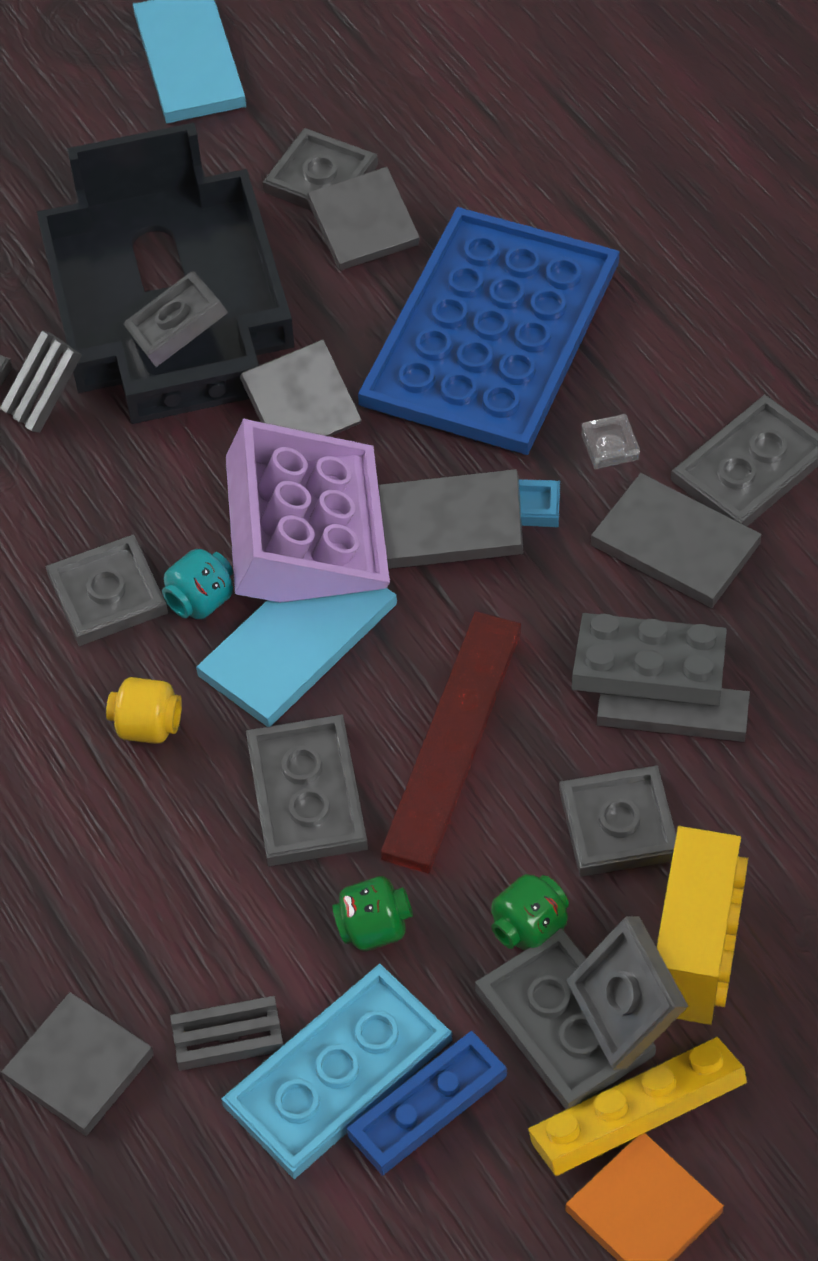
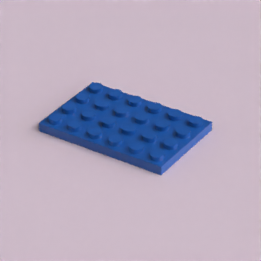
[358,207,620,455]

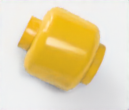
[106,677,182,744]

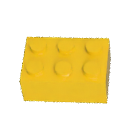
[657,826,749,1025]

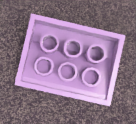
[226,419,390,602]

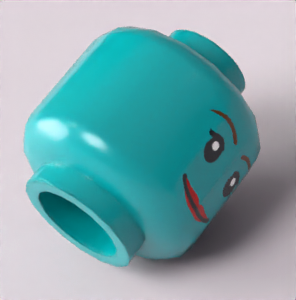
[162,549,233,619]

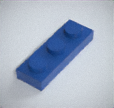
[347,1030,507,1176]

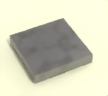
[263,128,378,210]
[307,167,420,271]
[124,271,228,367]
[240,340,362,437]
[46,534,168,646]
[559,765,676,877]
[566,916,688,1070]
[2,992,154,1136]

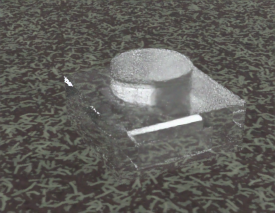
[582,414,640,469]

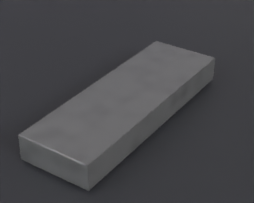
[597,688,750,742]

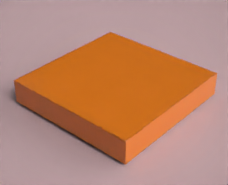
[565,1133,724,1261]

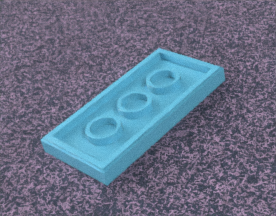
[133,0,246,123]
[196,588,397,727]
[221,963,452,1179]

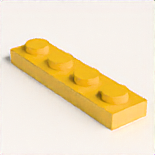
[528,1037,747,1176]

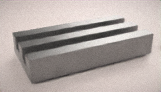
[0,331,82,433]
[170,996,283,1071]

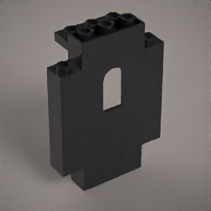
[37,123,295,424]

